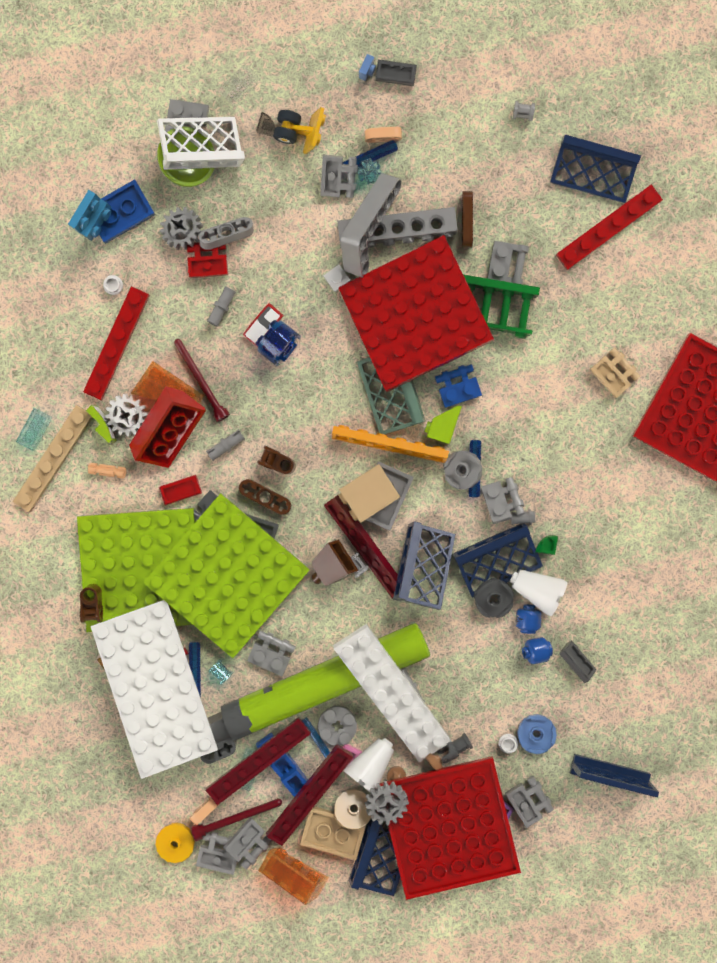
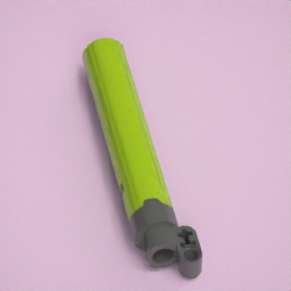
[200,623,430,764]

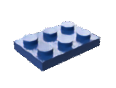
[99,179,156,244]

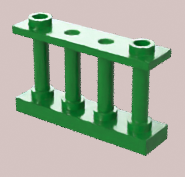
[463,274,540,339]

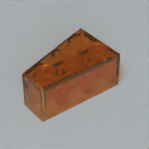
[131,361,205,403]
[258,848,329,905]

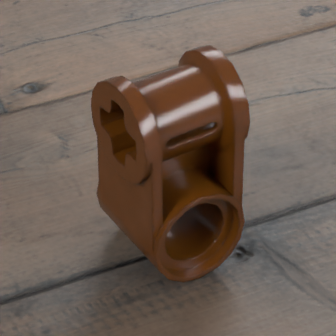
[257,445,296,474]
[80,584,104,623]

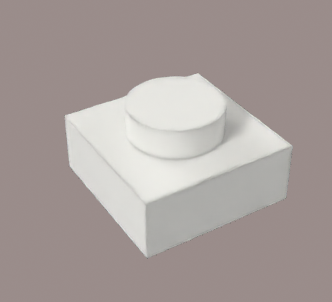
[323,265,351,292]

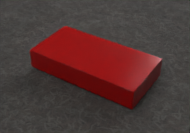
[159,475,202,505]

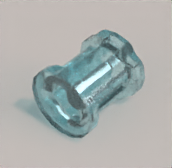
[208,659,234,685]

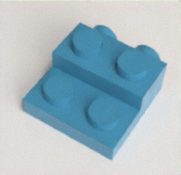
[68,190,112,241]

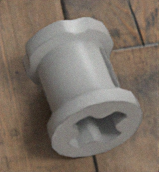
[513,101,535,121]
[350,552,369,578]

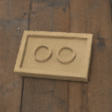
[300,806,366,861]

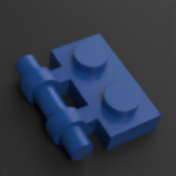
[435,364,482,408]

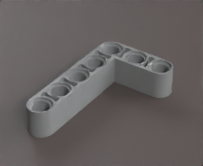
[341,173,402,277]

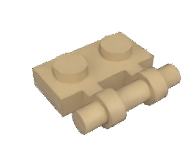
[589,347,640,398]

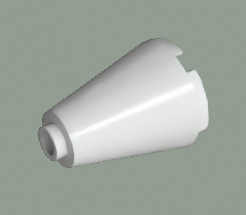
[510,570,567,616]
[343,738,394,793]

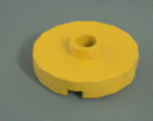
[155,823,195,863]

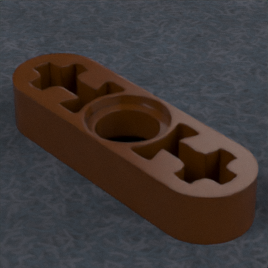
[462,191,473,248]
[239,479,292,515]

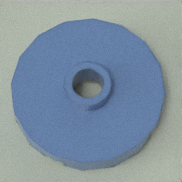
[517,714,557,754]

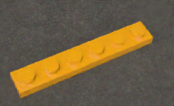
[332,425,449,463]

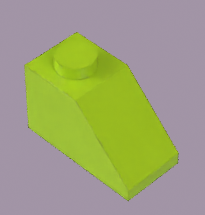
[424,405,462,444]

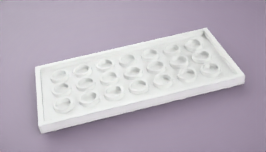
[91,600,218,779]

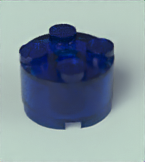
[256,320,301,366]

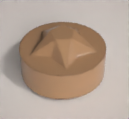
[425,753,443,770]
[387,766,406,781]

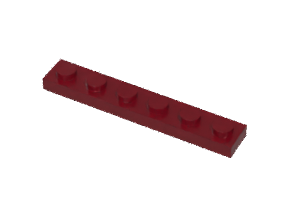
[324,494,398,599]
[205,717,311,806]
[266,744,353,846]

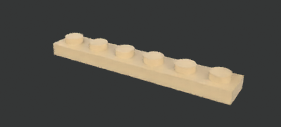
[13,405,93,513]

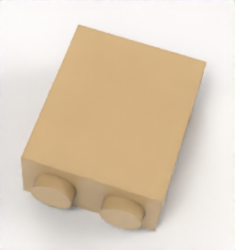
[338,464,400,523]

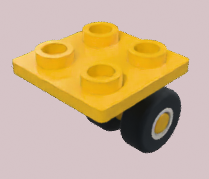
[273,107,326,154]

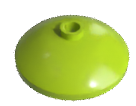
[157,126,215,187]

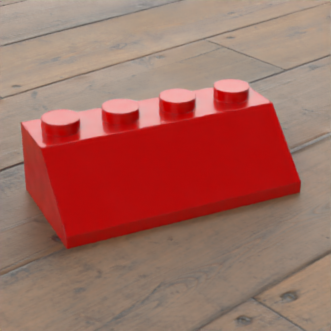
[129,386,206,468]

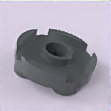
[474,578,514,618]

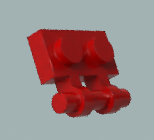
[187,242,229,278]

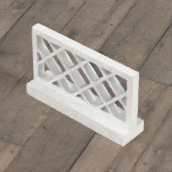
[157,117,245,170]

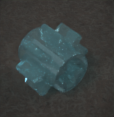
[358,158,382,184]

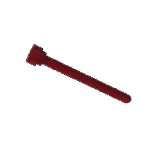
[174,339,230,423]
[191,798,282,842]

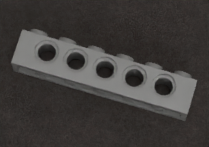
[337,207,457,248]

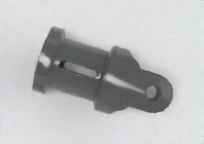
[437,733,473,763]

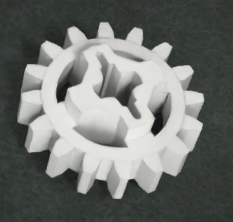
[105,394,149,436]

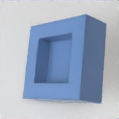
[359,54,376,81]

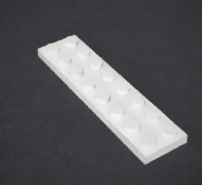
[333,624,452,762]

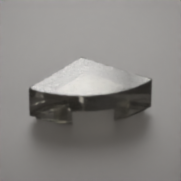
[256,112,275,137]

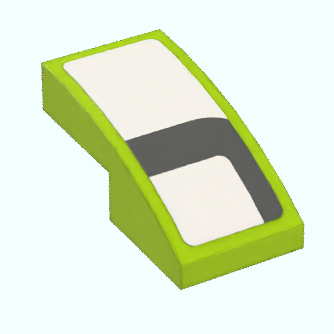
[86,405,117,443]

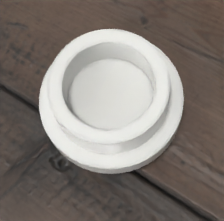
[103,275,123,295]
[498,734,518,754]

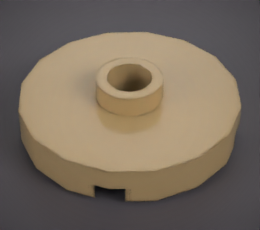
[334,789,371,830]

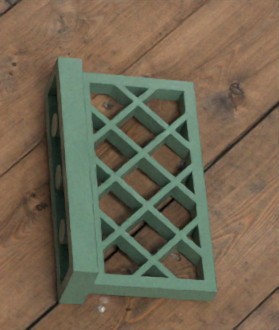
[357,357,426,434]

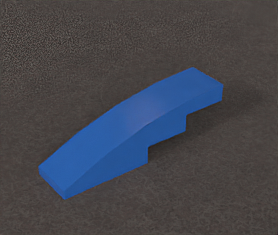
[256,732,308,797]

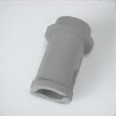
[511,509,535,525]

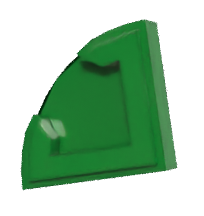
[536,535,558,555]

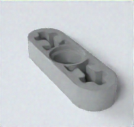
[198,217,254,249]

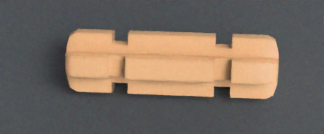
[88,463,127,479]

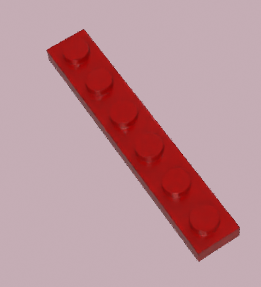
[556,184,663,270]
[83,286,150,400]

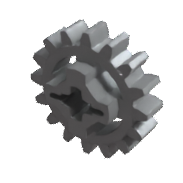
[160,207,203,250]
[365,781,409,825]

